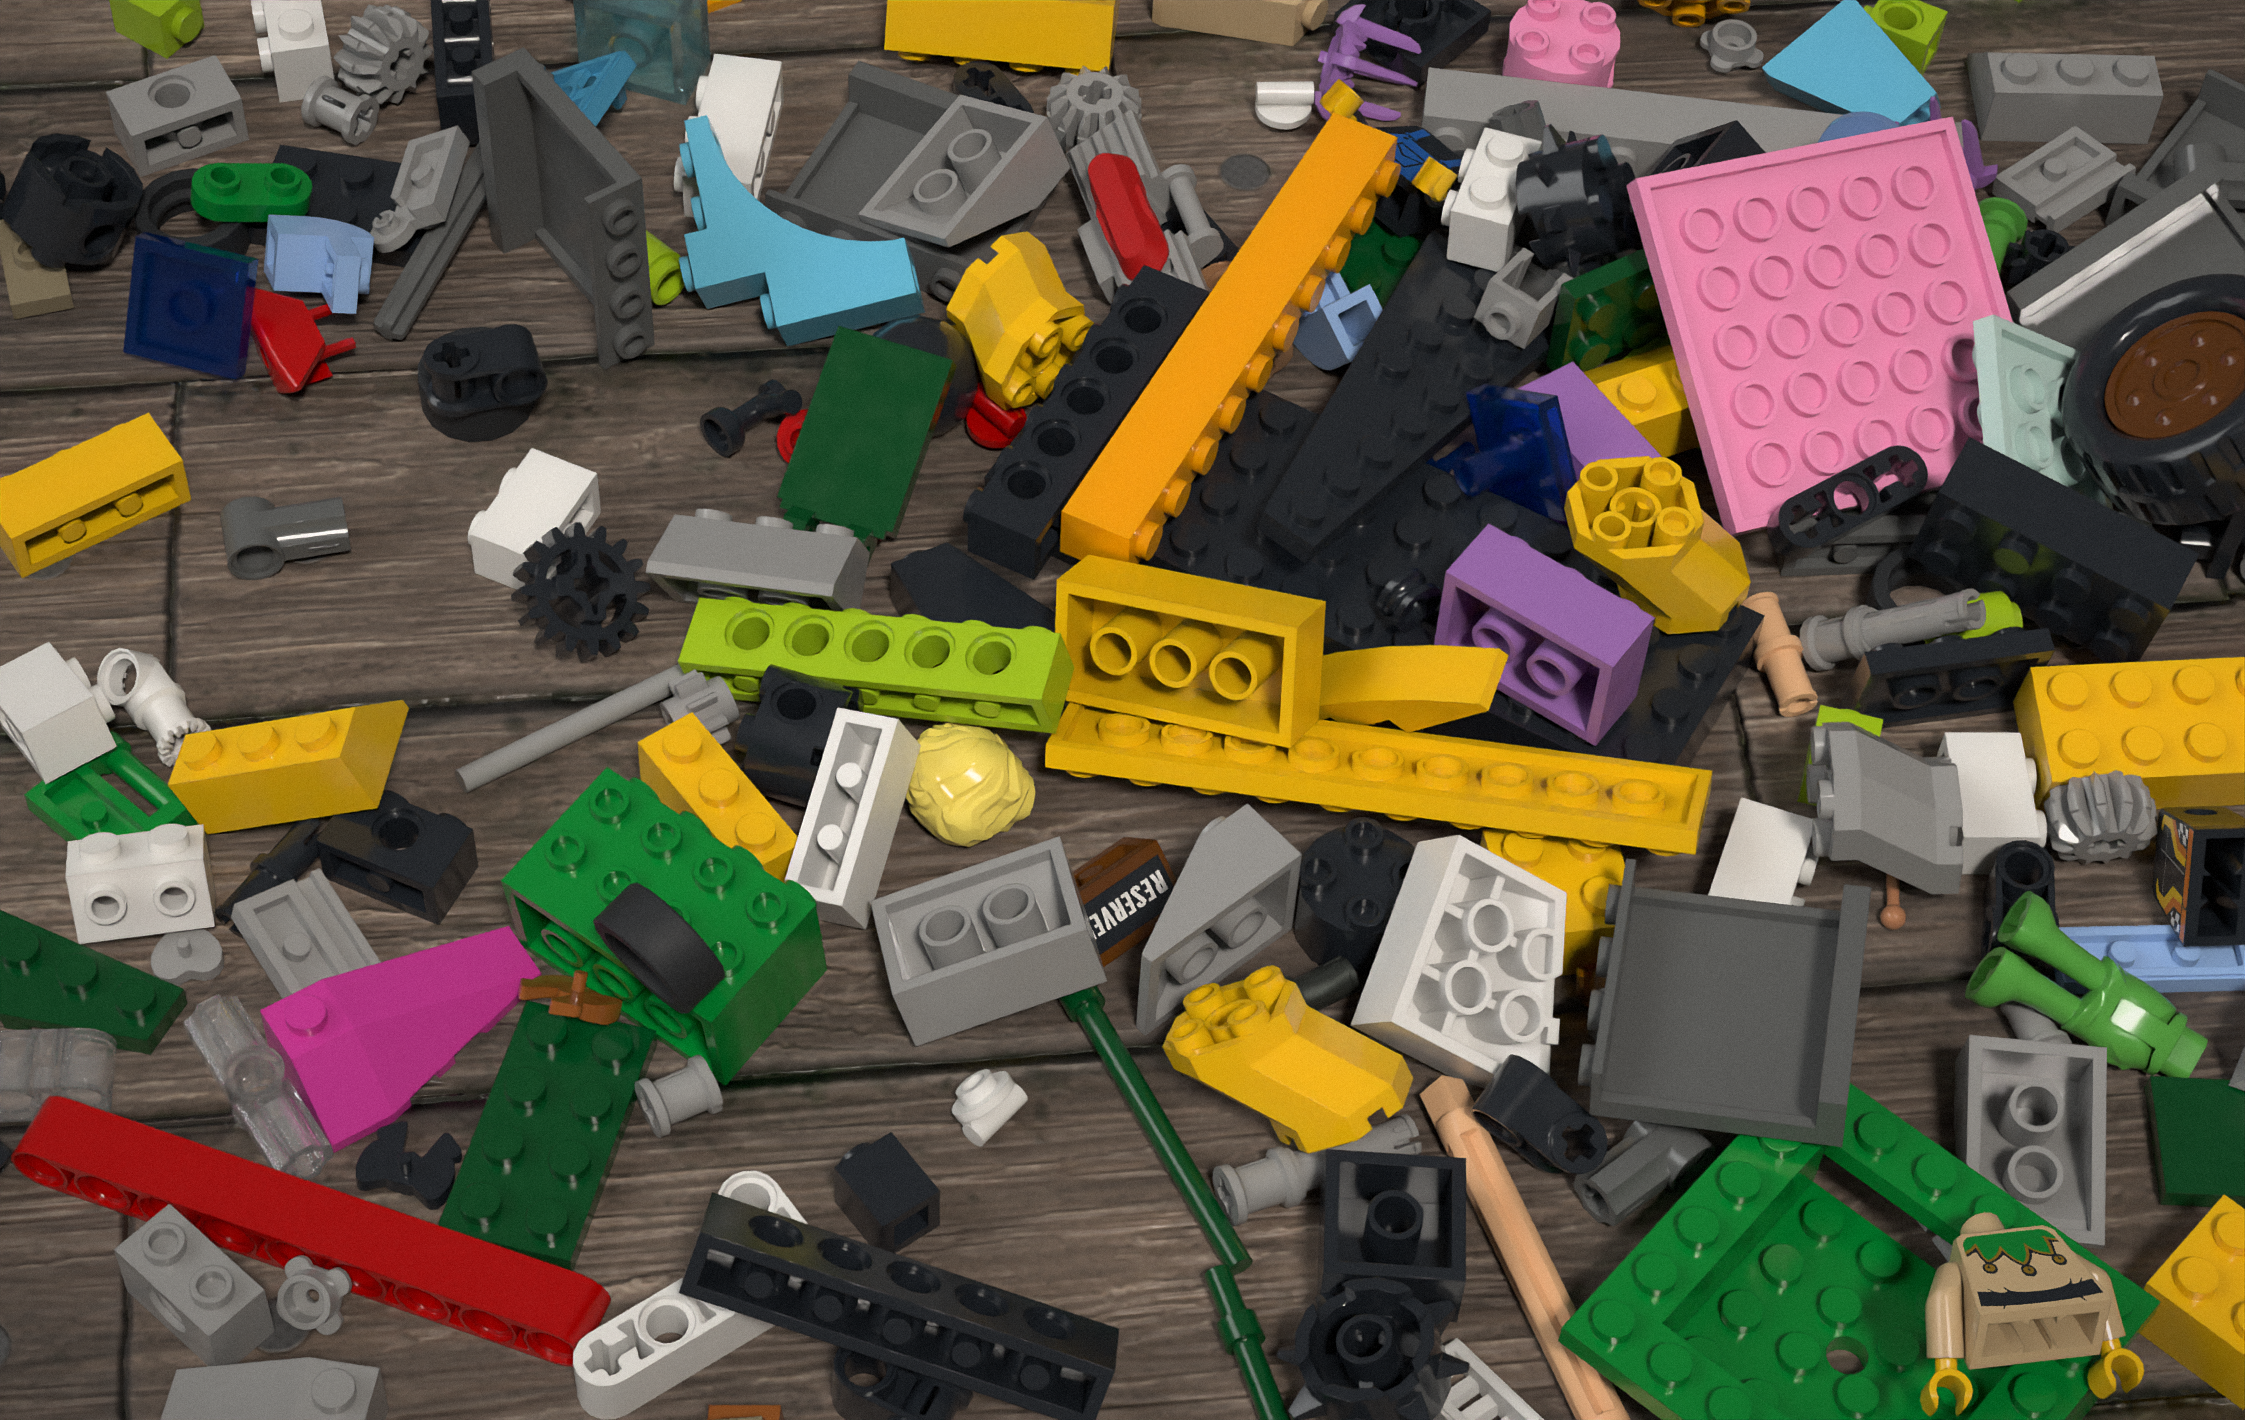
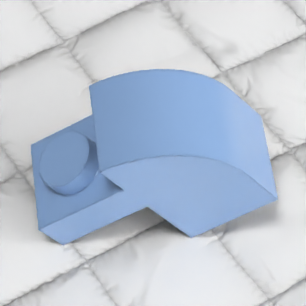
[264,215,374,314]
[1293,272,1383,370]

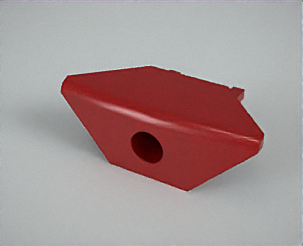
[241,286,356,393]

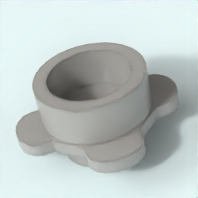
[1700,19,1764,73]
[276,1255,352,1335]

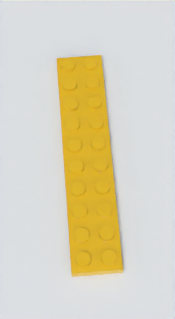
[1045,702,1713,856]

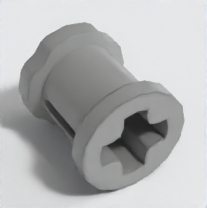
[301,76,379,145]
[635,1055,723,1138]

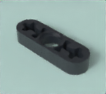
[1767,445,1928,559]

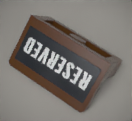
[1073,837,1177,968]

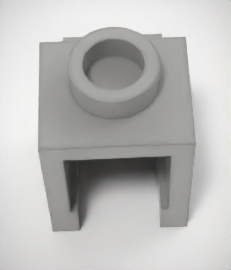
[1474,248,1574,349]

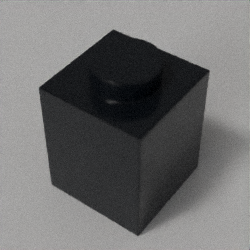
[834,1132,940,1254]

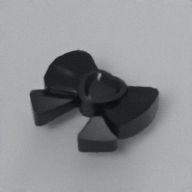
[356,1121,462,1210]

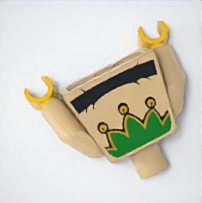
[1920,1212,2144,1416]

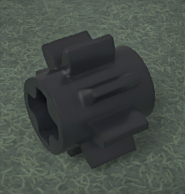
[2003,229,2075,287]

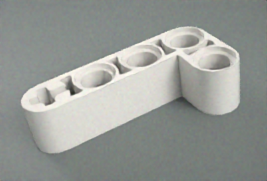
[573,1171,808,1420]

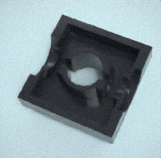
[1333,0,1491,88]

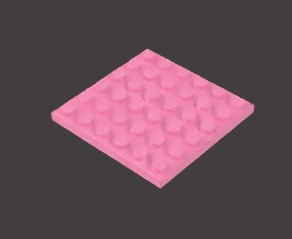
[1626,117,2013,536]

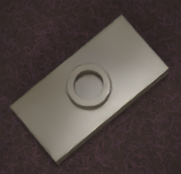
[0,219,74,320]

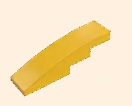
[1319,645,1509,733]

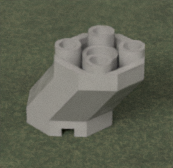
[1806,722,1963,894]

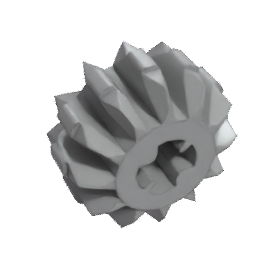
[333,4,434,104]
[1047,65,1142,151]
[2044,770,2158,865]

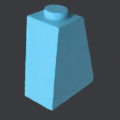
[1762,0,1941,127]

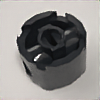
[1,133,143,268]
[735,664,864,808]
[1293,817,1415,977]

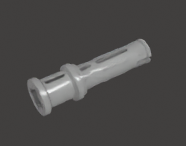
[1800,588,1986,671]
[1213,1114,1422,1226]

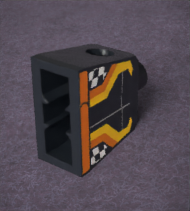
[2152,806,2245,947]

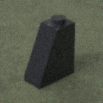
[891,542,1056,675]

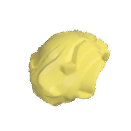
[905,723,1036,847]

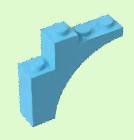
[679,115,925,346]

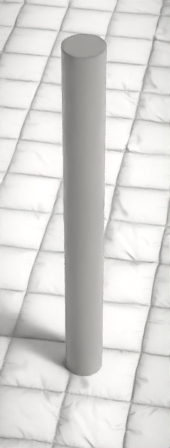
[455,664,684,793]

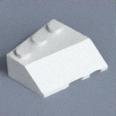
[1351,835,1567,1088]

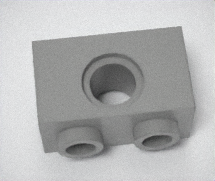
[106,55,249,177]
[114,1204,275,1366]

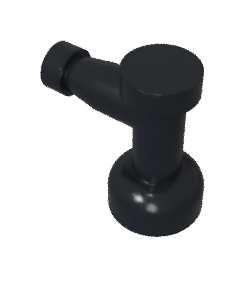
[700,379,803,457]

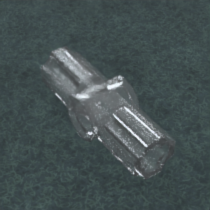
[184,994,333,1180]

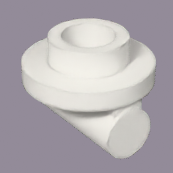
[1255,81,1314,130]
[952,1069,1028,1147]

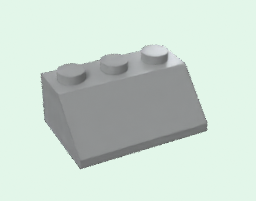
[1966,52,2164,144]
[646,509,870,611]
[870,836,1107,1046]

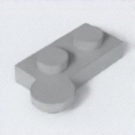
[370,126,470,253]

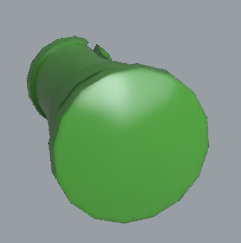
[1978,197,2028,275]

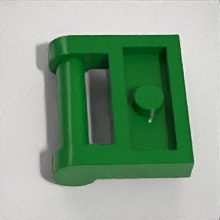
[24,731,199,842]

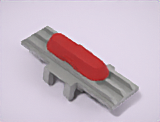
[1065,109,1224,303]

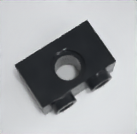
[316,790,479,925]

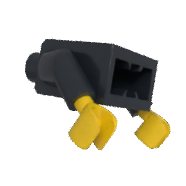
[1319,79,1465,238]

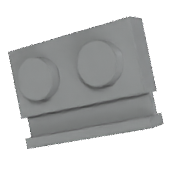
[1992,126,2136,233]
[231,868,380,999]

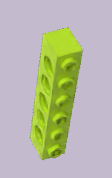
[678,596,1074,734]

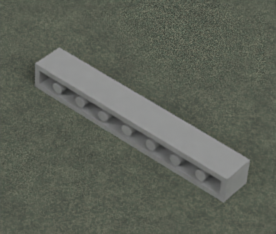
[1421,67,1843,178]

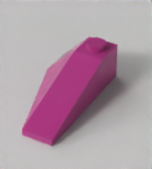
[260,926,542,1153]

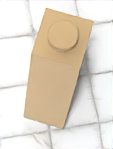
[1152,0,1329,46]

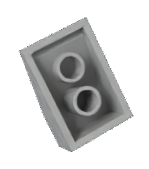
[858,95,1071,247]
[1136,804,1302,1036]
[1954,1035,2107,1249]
[160,1357,389,1420]

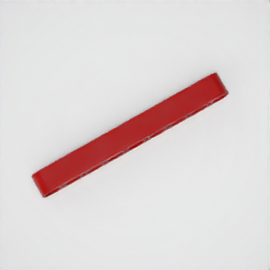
[11,1096,611,1367]

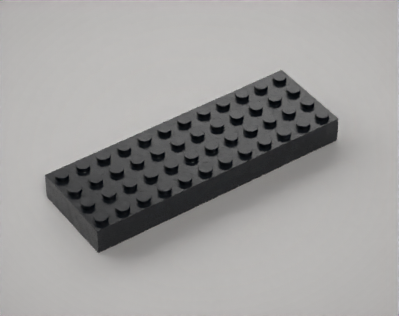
[984,360,1765,767]

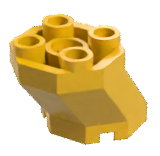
[946,231,1094,410]
[1564,456,1751,634]
[1162,965,1413,1154]

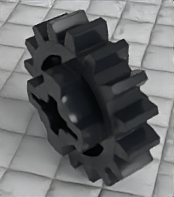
[511,522,651,662]

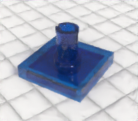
[123,232,259,379]
[1453,384,1577,521]

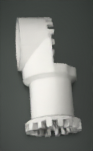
[97,648,211,767]

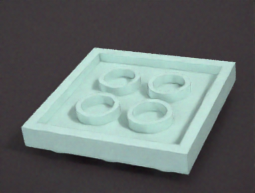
[1972,314,2113,510]

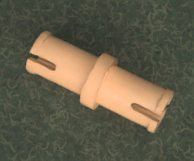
[1741,592,1818,717]

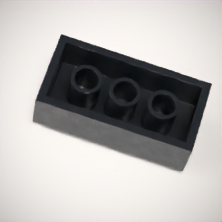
[1907,437,2199,663]

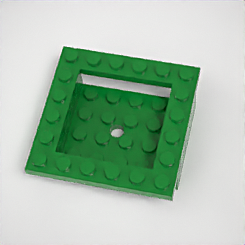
[1558,1083,2161,1420]

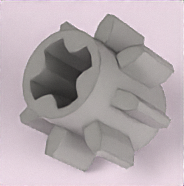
[660,669,740,745]

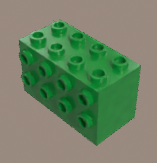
[501,767,827,1086]

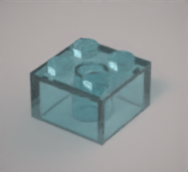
[573,0,710,105]

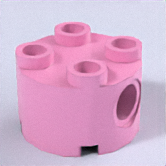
[1502,0,1620,88]

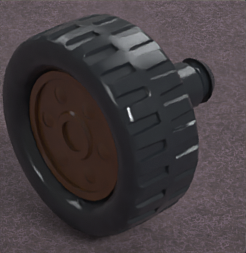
[2062,274,2245,525]

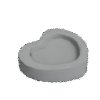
[150,929,225,986]

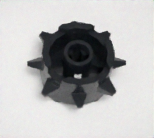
[1515,124,1639,277]
[1277,1277,1470,1420]

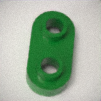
[190,163,312,222]

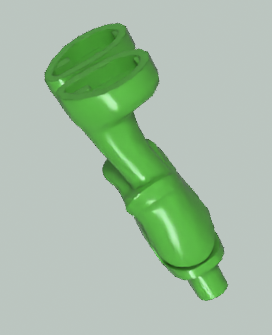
[1965,891,2208,1078]

